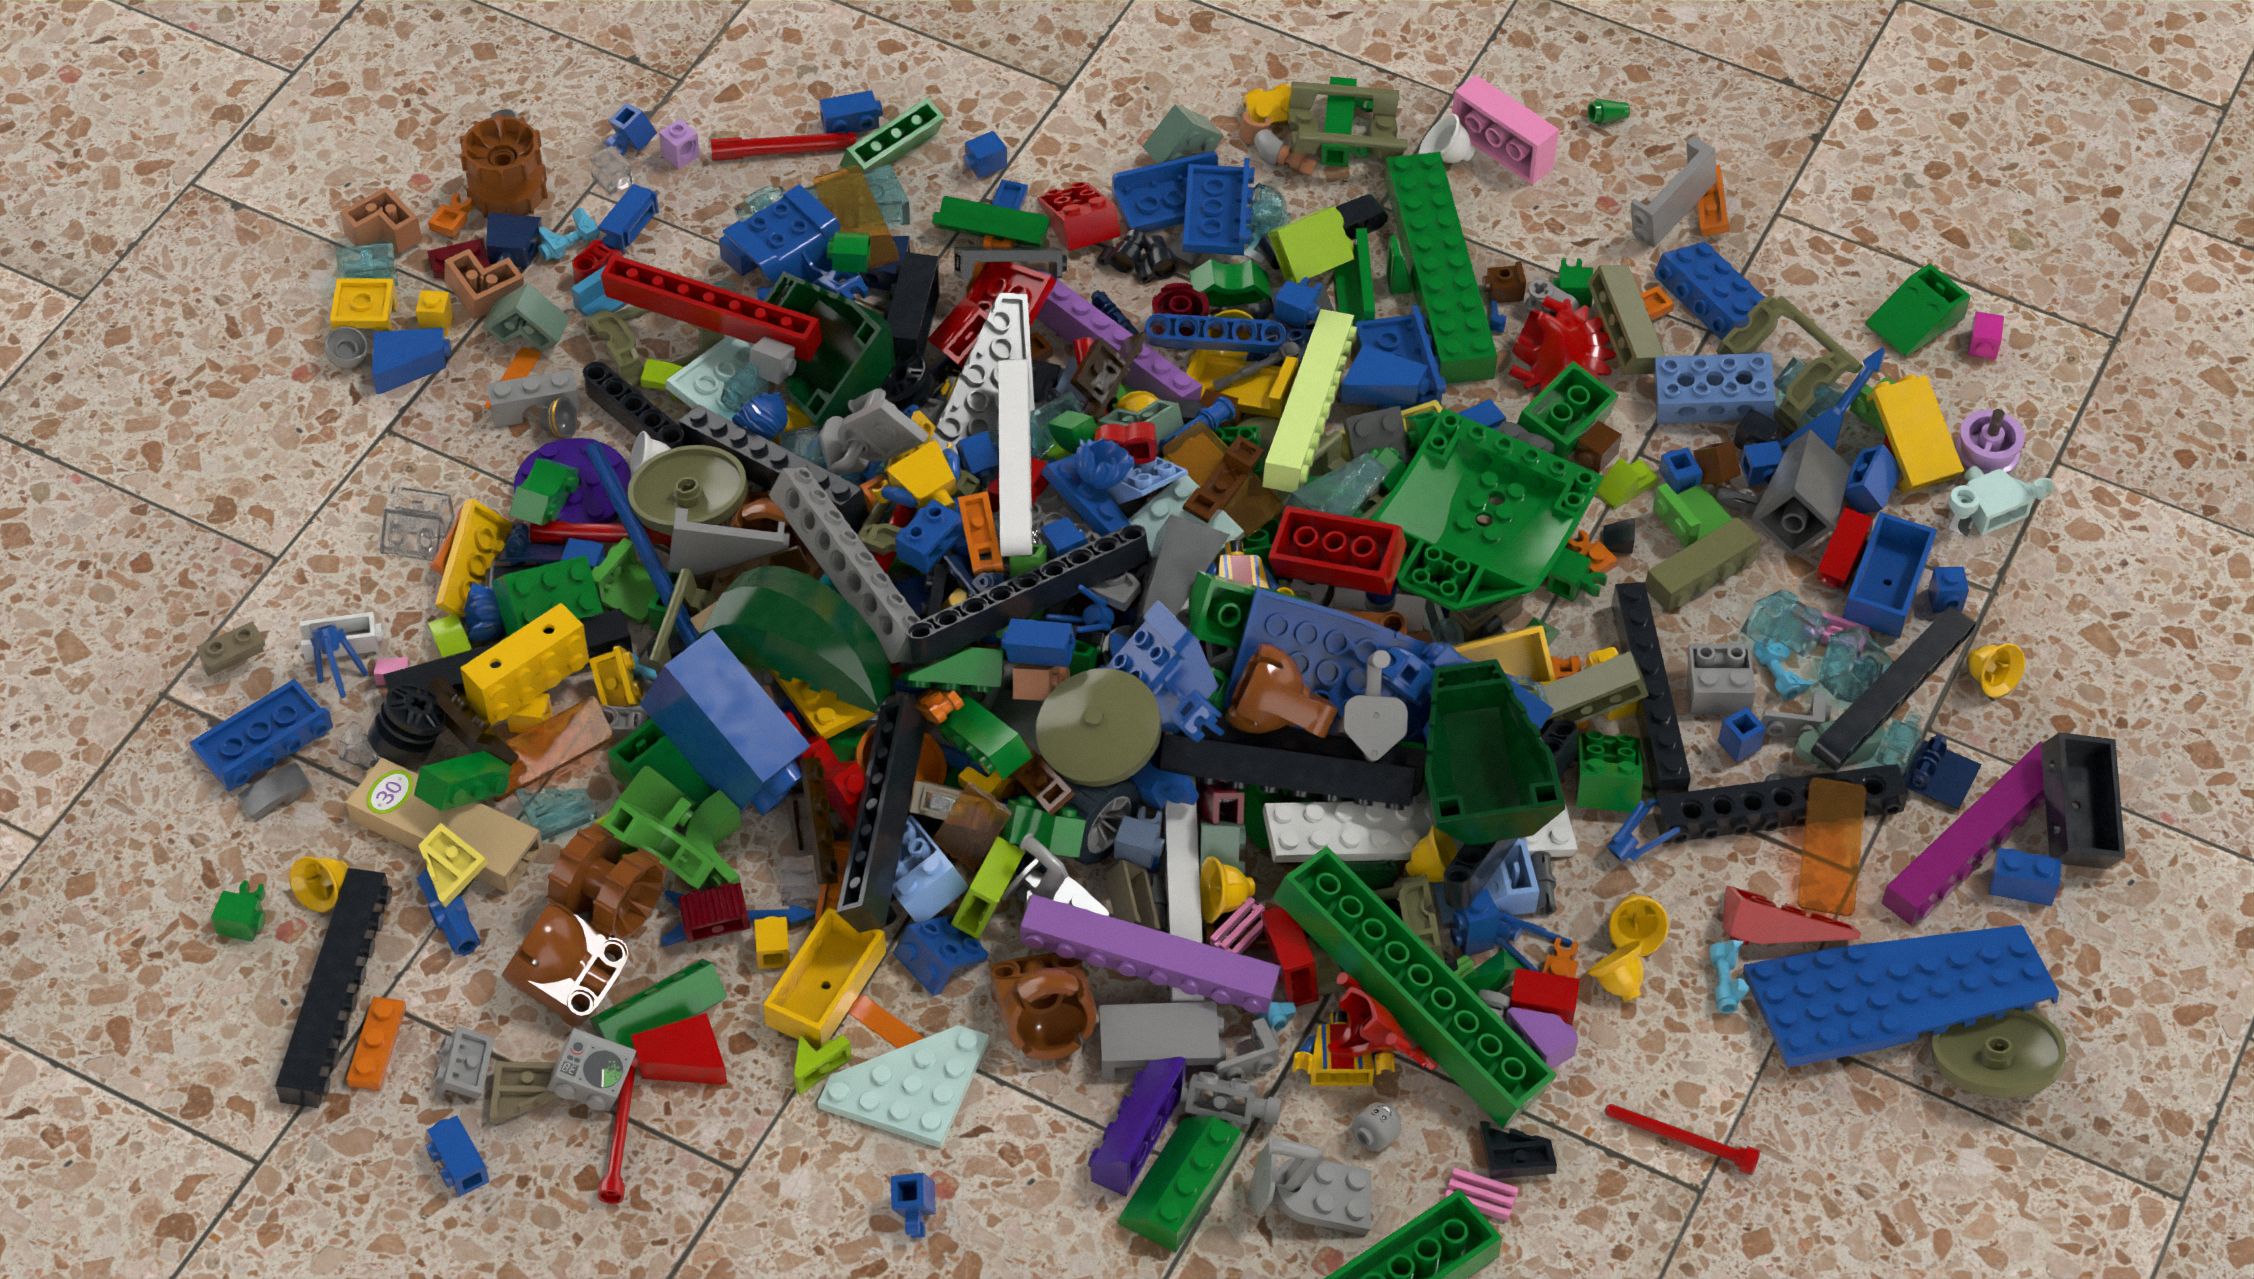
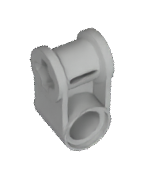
[1525,279,1580,317]
[590,705,651,746]

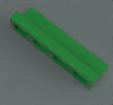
[932,196,1050,247]
[1334,228,1375,327]
[589,958,727,1048]

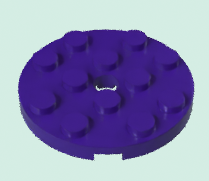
[514,438,632,524]

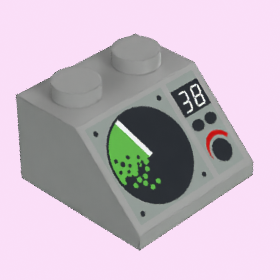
[547,1028,636,1112]

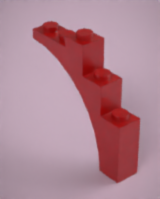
[783,711,865,832]

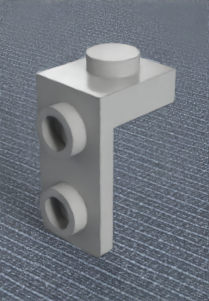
[1761,692,1831,738]
[1216,1017,1280,1081]

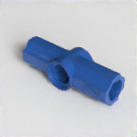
[417,869,480,956]

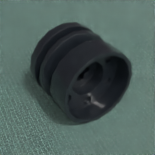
[368,684,448,767]

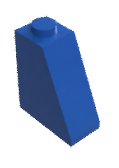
[372,328,451,394]
[1340,344,1430,405]

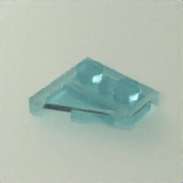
[516,789,598,841]

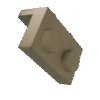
[196,621,265,677]

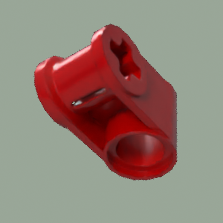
[572,239,623,285]

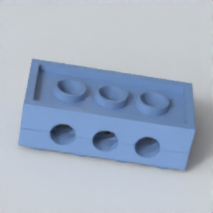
[1654,353,1776,424]

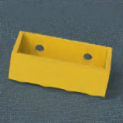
[460,603,589,726]
[1452,625,1556,691]
[763,907,886,1049]

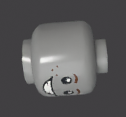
[1352,1102,1401,1152]

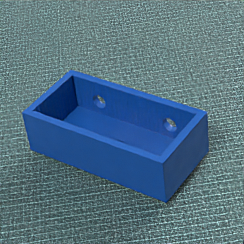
[1842,512,1937,639]

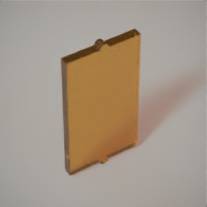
[932,781,1013,871]

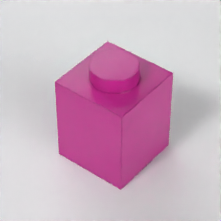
[1968,311,2004,359]

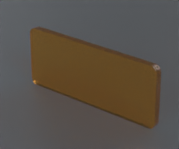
[813,165,899,273]
[1163,421,1284,537]
[492,696,614,802]
[1797,777,1866,916]

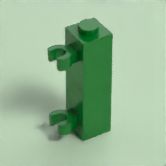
[1321,76,1373,167]

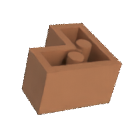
[340,186,422,254]
[444,249,524,320]
[1013,663,1070,701]

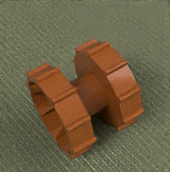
[459,114,548,218]
[545,822,668,940]

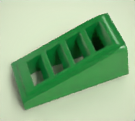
[1386,235,1412,295]

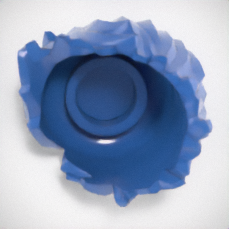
[732,392,788,441]
[1075,437,1135,489]
[463,583,505,643]

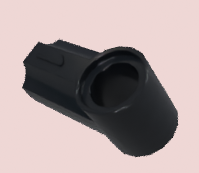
[1032,360,1061,403]

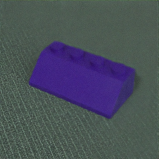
[1088,1056,1186,1197]

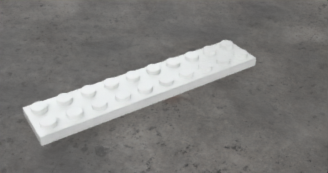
[1262,801,1578,863]

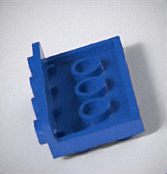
[1112,151,1218,233]
[1182,158,1255,256]
[1654,241,1765,341]
[1355,305,1446,411]
[189,678,334,792]

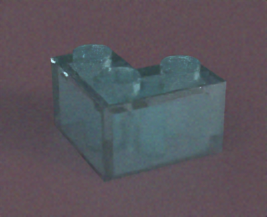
[1740,590,1830,657]

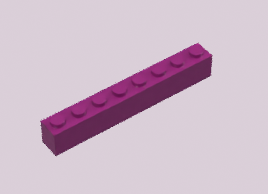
[1881,741,2045,926]

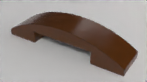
[1182,435,1264,524]
[1012,736,1075,816]

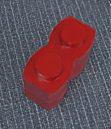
[1095,422,1157,464]

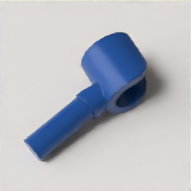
[1489,300,1507,332]

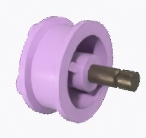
[1955,409,2025,474]

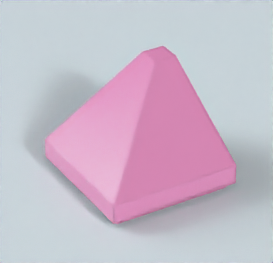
[374,657,409,686]

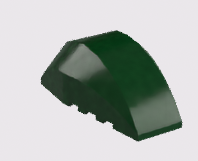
[764,271,896,426]
[697,566,896,713]
[1425,659,1565,845]

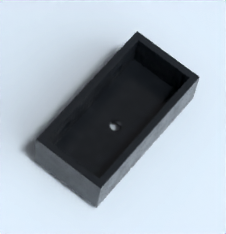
[884,252,940,358]
[2041,732,2126,869]

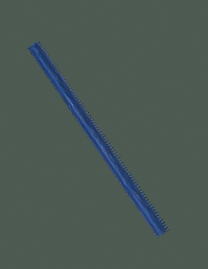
[586,441,699,648]

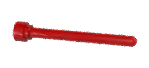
[597,1064,636,1204]
[1605,1104,1761,1175]

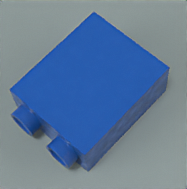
[640,629,811,817]

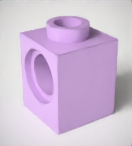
[659,119,700,169]

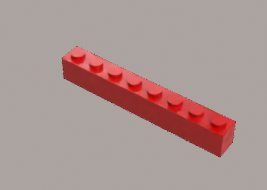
[600,254,822,362]

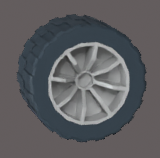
[1060,777,1140,865]

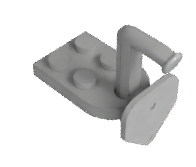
[819,388,928,476]
[1327,650,1408,762]
[1001,833,1115,970]
[1248,1136,1371,1236]

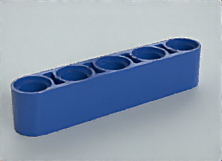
[1144,313,1286,354]

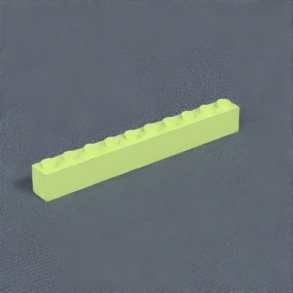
[1262,309,1357,494]

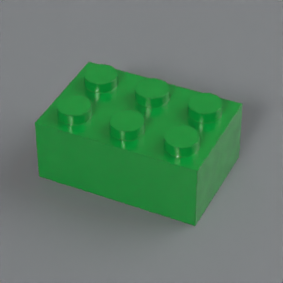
[1517,361,1618,459]
[492,555,603,637]

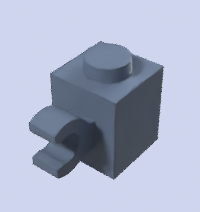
[1114,807,1164,868]

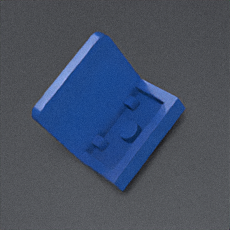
[893,915,989,996]

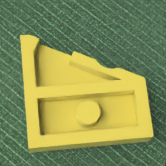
[418,823,488,908]

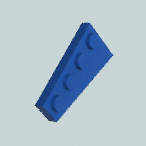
[1041,454,1131,537]

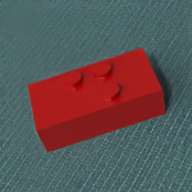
[1268,506,1407,596]

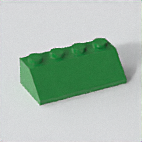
[1189,571,1315,649]
[1118,1116,1242,1253]

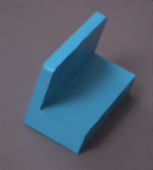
[571,265,627,317]

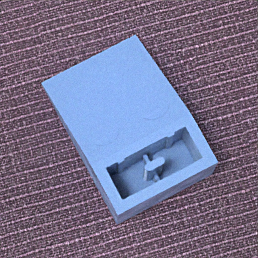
[1107,457,1188,505]
[892,814,970,923]
[1432,839,1539,924]

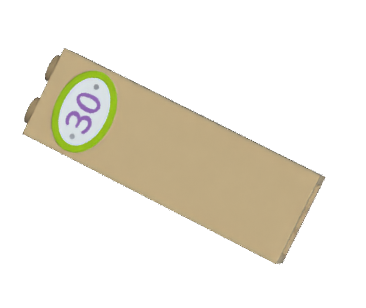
[346,758,543,894]

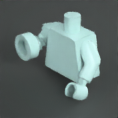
[1949,466,2054,535]

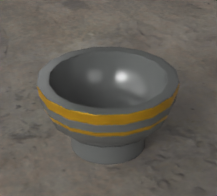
[540,397,577,439]

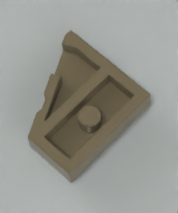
[489,1061,560,1124]

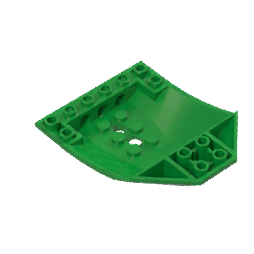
[1371,408,1604,612]

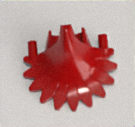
[1509,296,1616,393]
[1327,972,1439,1071]

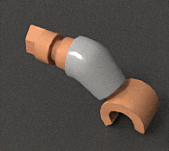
[1239,111,1318,176]

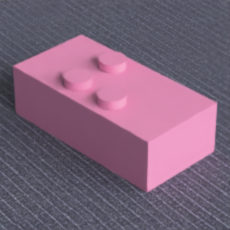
[1452,75,1559,185]

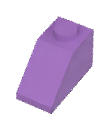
[1505,1007,1578,1069]

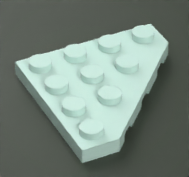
[665,336,769,421]
[818,1025,989,1148]

